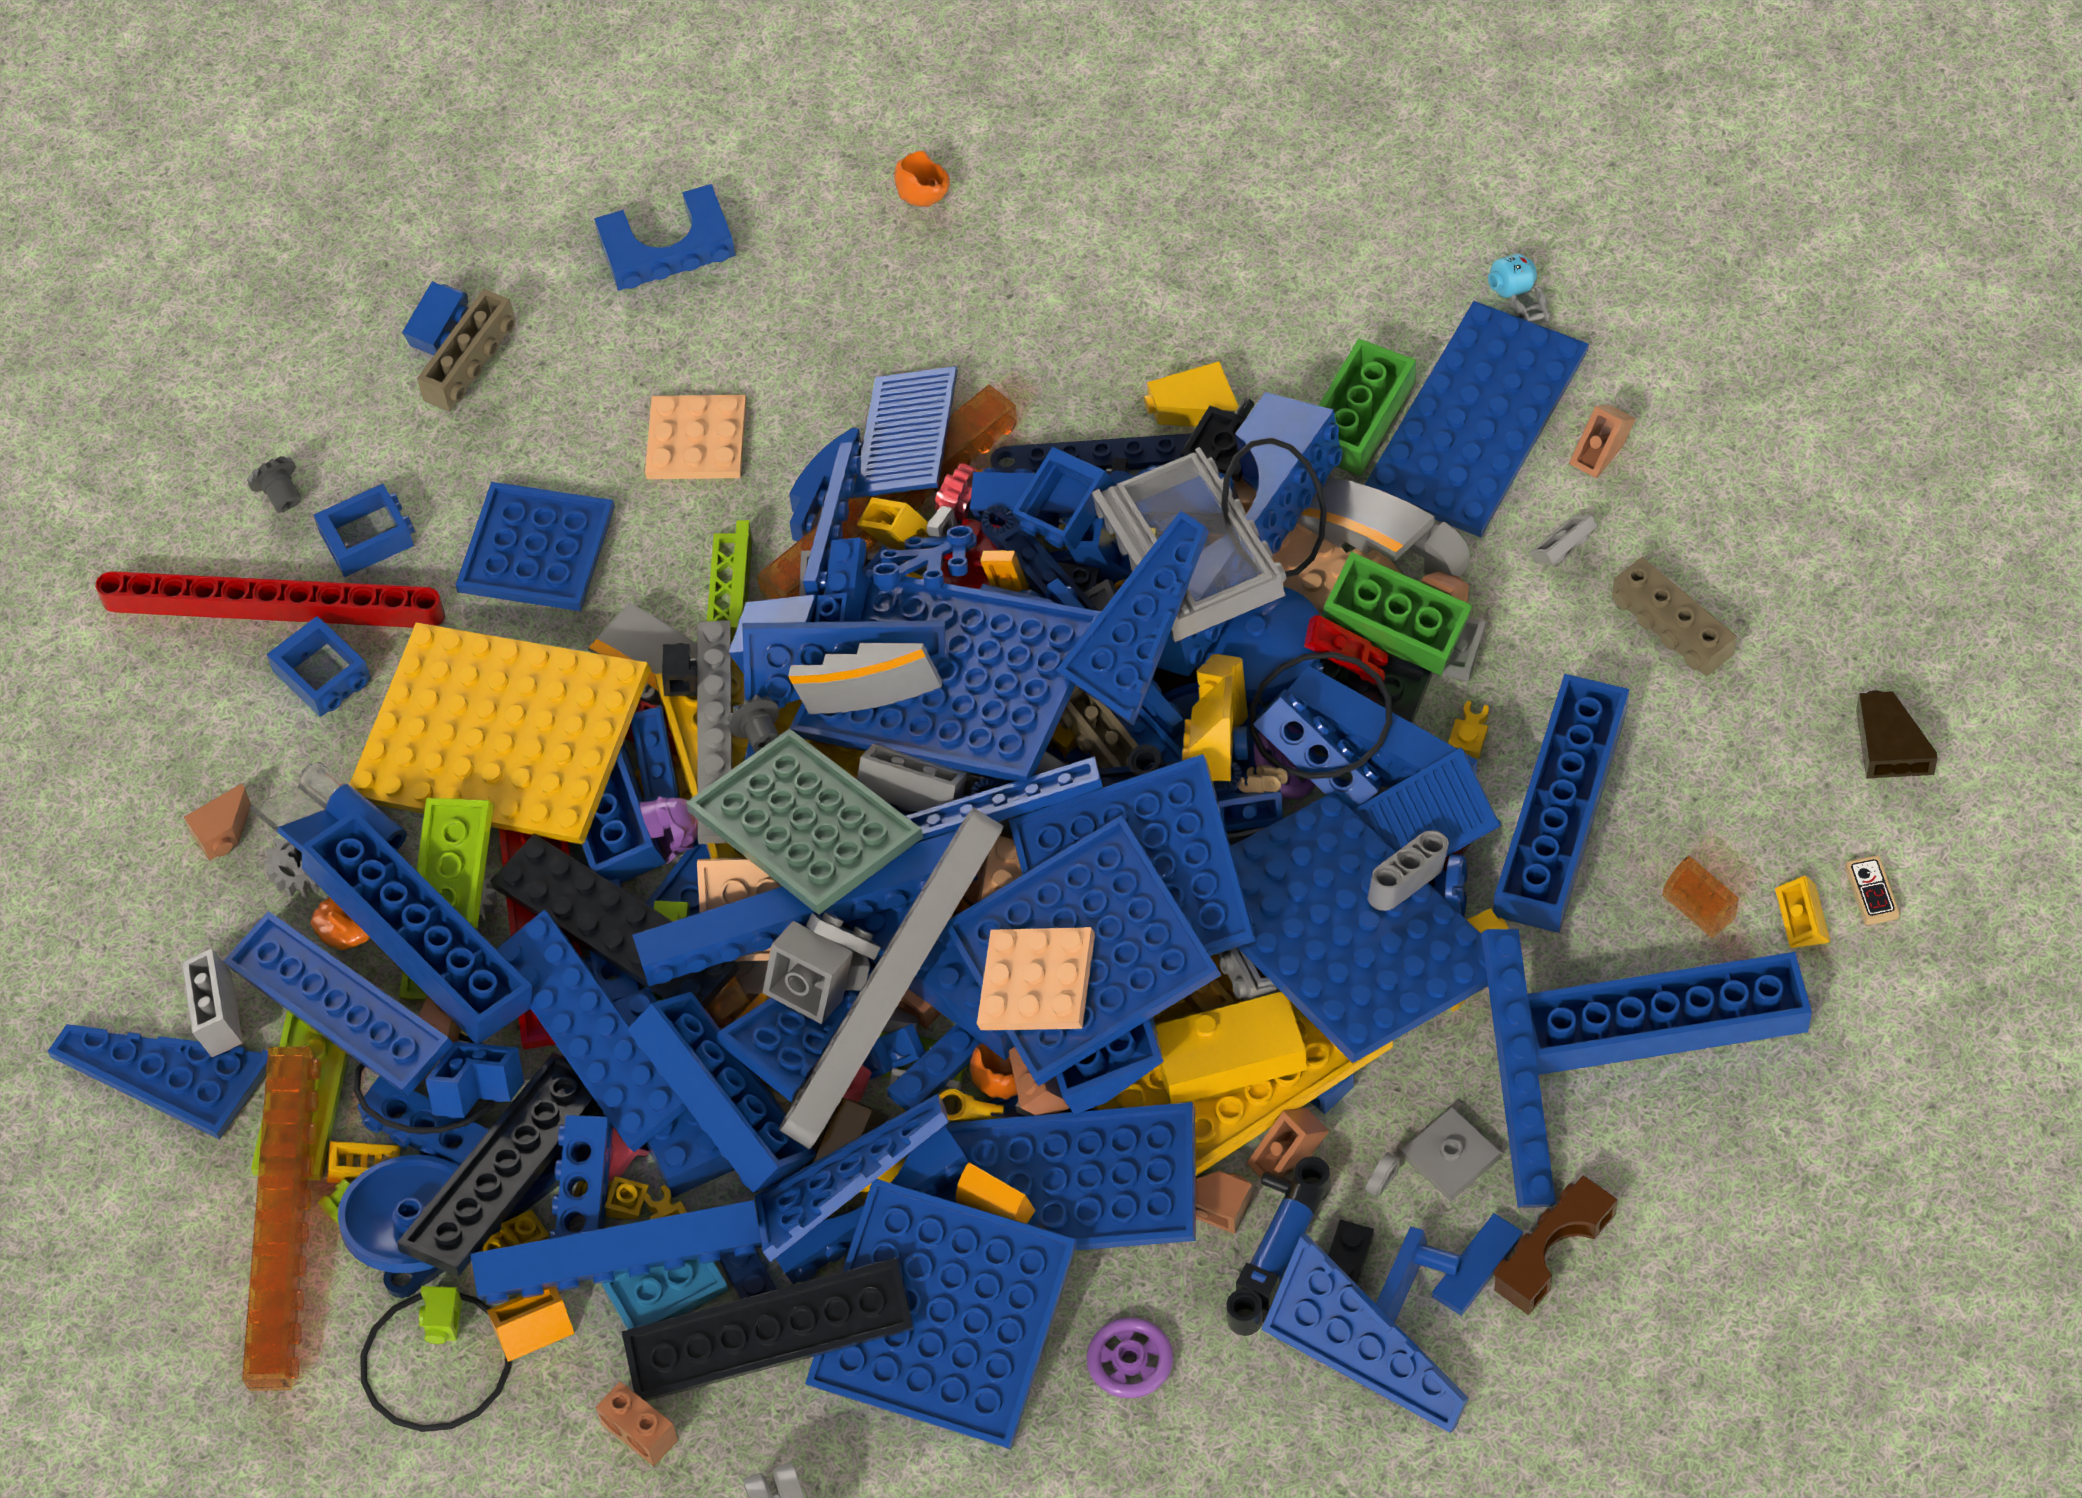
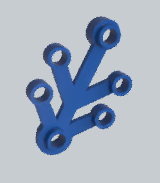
[872,525,977,591]

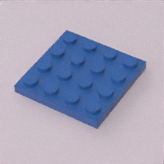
[455,482,615,611]

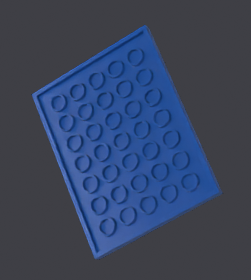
[790,569,1101,781]
[1231,792,1488,1063]

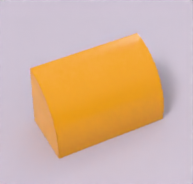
[956,1162,1036,1224]
[487,1286,575,1362]

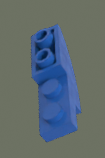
[789,427,863,543]
[814,538,869,622]

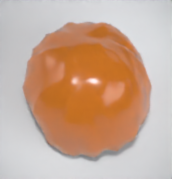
[894,150,950,207]
[970,1043,1017,1100]

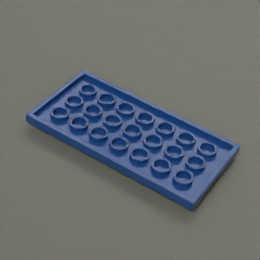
[1364,301,1589,537]
[935,1102,1196,1251]

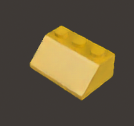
[1182,676,1233,781]

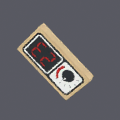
[1845,855,1900,926]

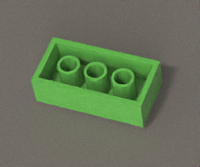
[1318,338,1416,476]
[1322,552,1473,676]

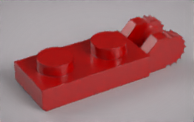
[1304,615,1388,684]

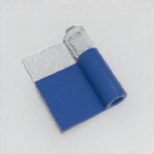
[249,762,407,852]

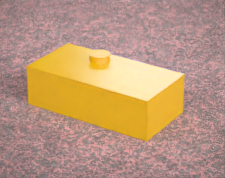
[1155,992,1307,1104]

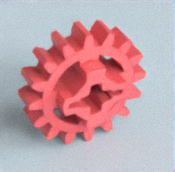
[934,463,977,524]

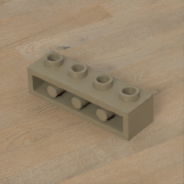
[417,288,516,412]
[1612,557,1737,677]
[1059,686,1153,768]

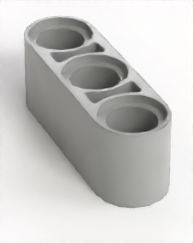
[1367,831,1449,911]

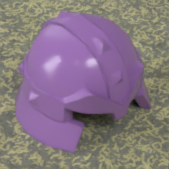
[640,796,698,864]

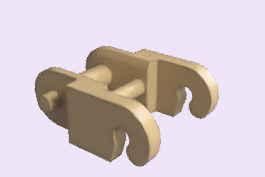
[1238,765,1288,793]

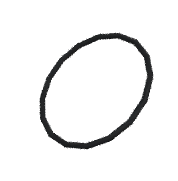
[1221,437,1327,577]
[1250,652,1392,779]
[354,1033,495,1133]
[360,1293,512,1432]

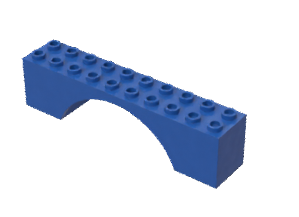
[1157,392,1343,677]

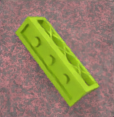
[706,520,753,643]

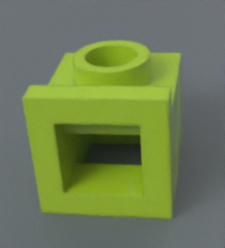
[419,1286,462,1344]

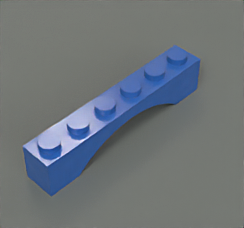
[775,1125,969,1285]

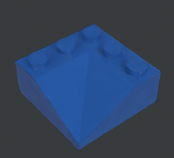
[1056,1017,1164,1115]

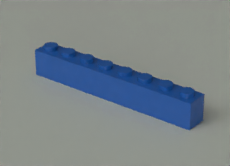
[470,1200,762,1305]

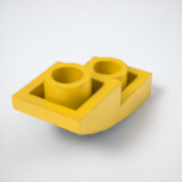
[573,1176,649,1219]
[479,1209,550,1252]

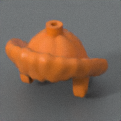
[310,897,370,951]

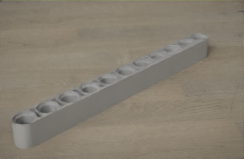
[779,807,1003,1149]

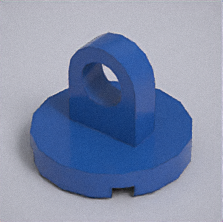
[1428,854,1468,918]

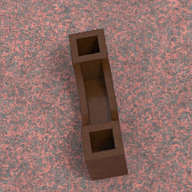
[1493,1175,1618,1315]

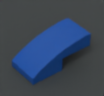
[862,1023,926,1080]

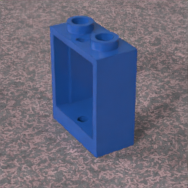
[1012,446,1115,550]
[313,483,415,578]
[266,616,371,718]

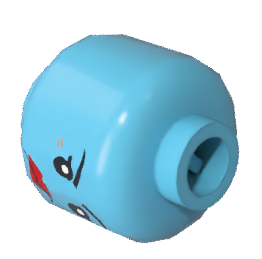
[1488,253,1537,298]

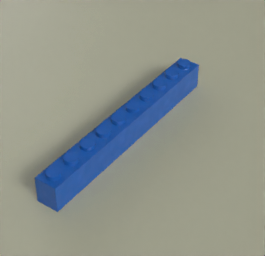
[632,830,978,986]

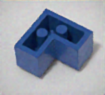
[425,1042,525,1118]

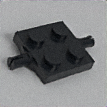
[1180,398,1255,482]

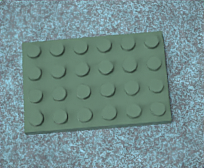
[686,728,923,915]

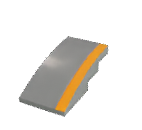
[1297,477,1435,561]
[588,602,697,705]
[788,643,943,714]

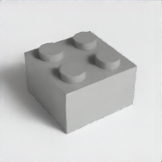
[762,921,853,1024]

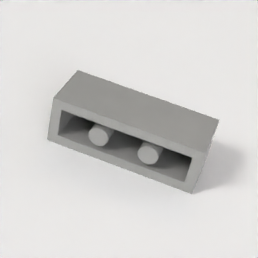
[857,744,967,812]
[182,948,243,1057]

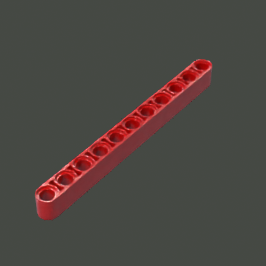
[95,571,445,628]

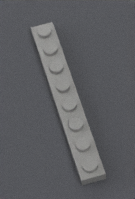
[697,621,732,844]

